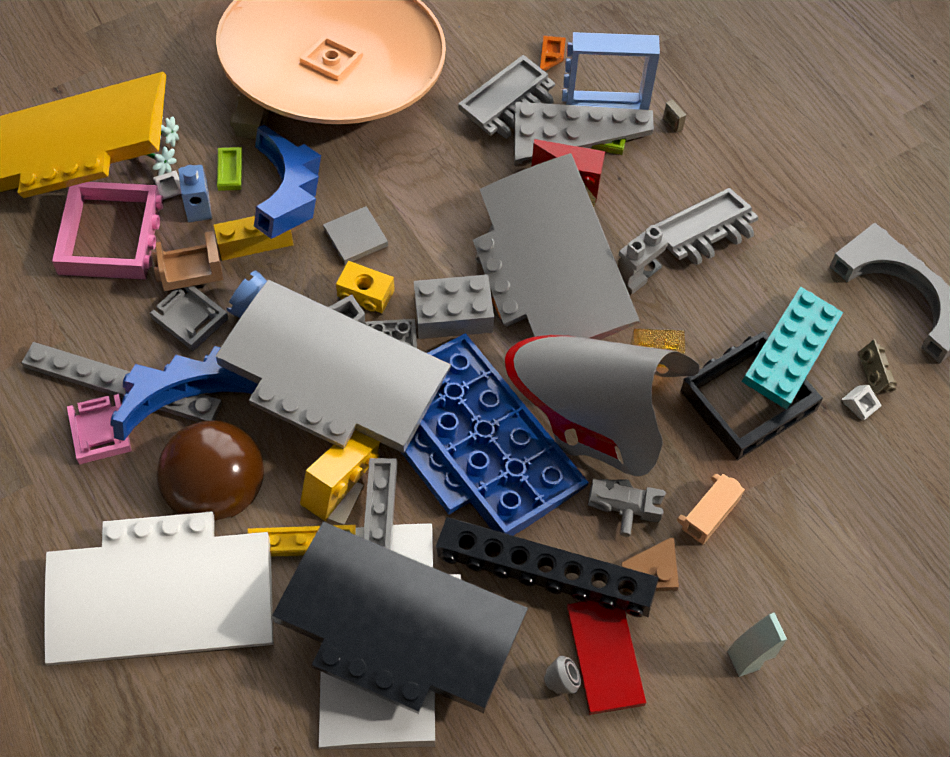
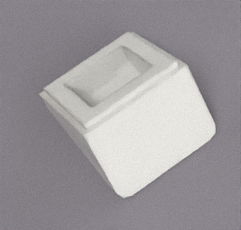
[153,170,181,200]
[841,385,882,420]

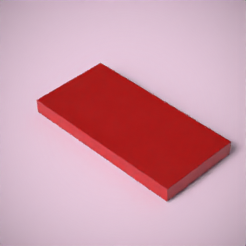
[567,601,646,715]

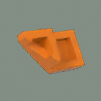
[540,36,566,71]

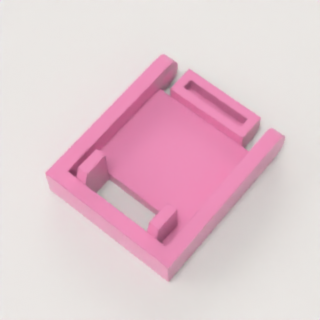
[67,394,132,464]

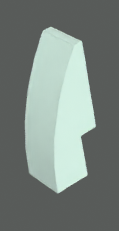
[727,613,787,677]

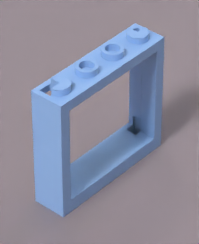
[562,32,660,110]

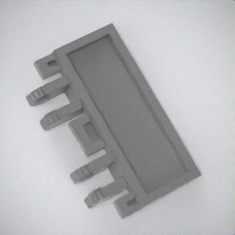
[458,55,555,139]
[655,188,758,265]

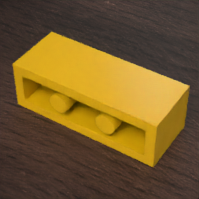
[214,216,293,261]

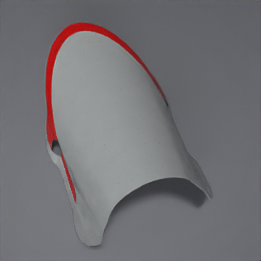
[505,335,699,476]

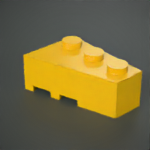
[300,430,380,521]

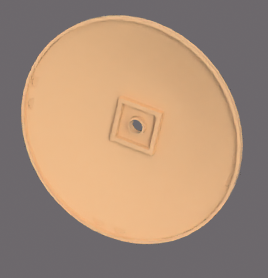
[216,0,446,124]

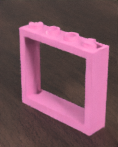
[52,182,163,279]

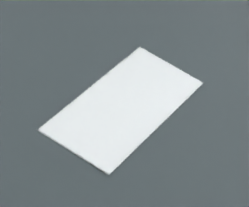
[328,483,363,524]

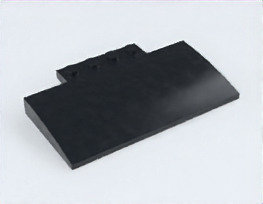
[272,522,528,714]

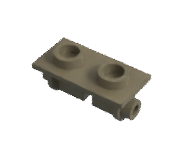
[858,339,897,395]

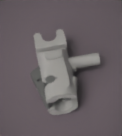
[588,479,666,537]

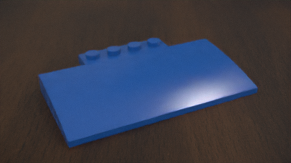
[401,333,589,536]

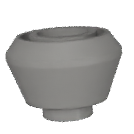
[544,656,581,694]

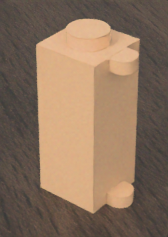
[677,474,745,545]

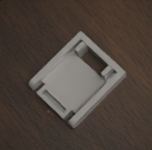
[149,286,229,351]

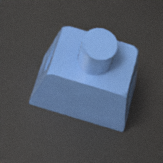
[178,165,212,222]

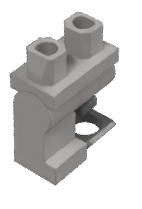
[617,225,668,295]

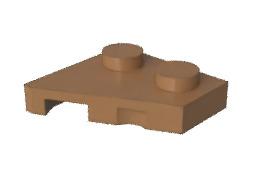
[621,538,679,592]

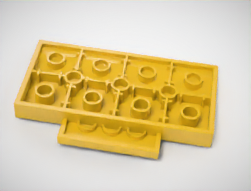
[0,72,166,198]

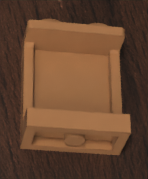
[152,231,224,291]

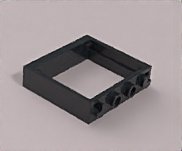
[680,331,823,461]

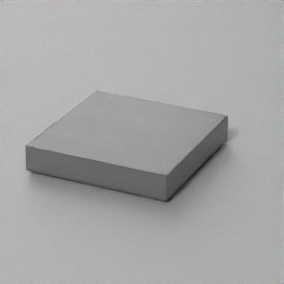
[323,206,388,265]

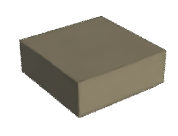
[663,99,686,133]

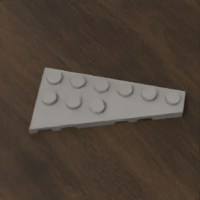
[514,102,654,165]

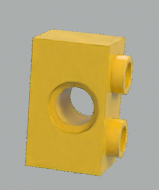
[336,261,394,313]

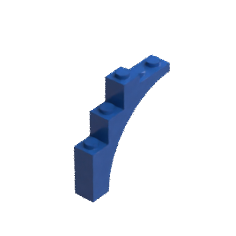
[254,125,321,239]
[110,346,258,441]

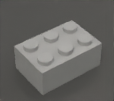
[414,275,494,339]

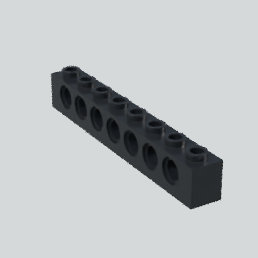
[436,517,659,617]

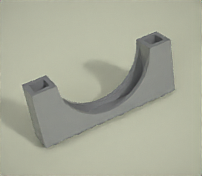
[830,223,950,363]

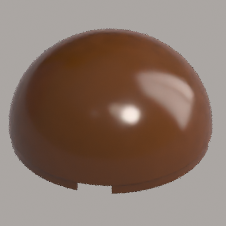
[157,421,264,521]

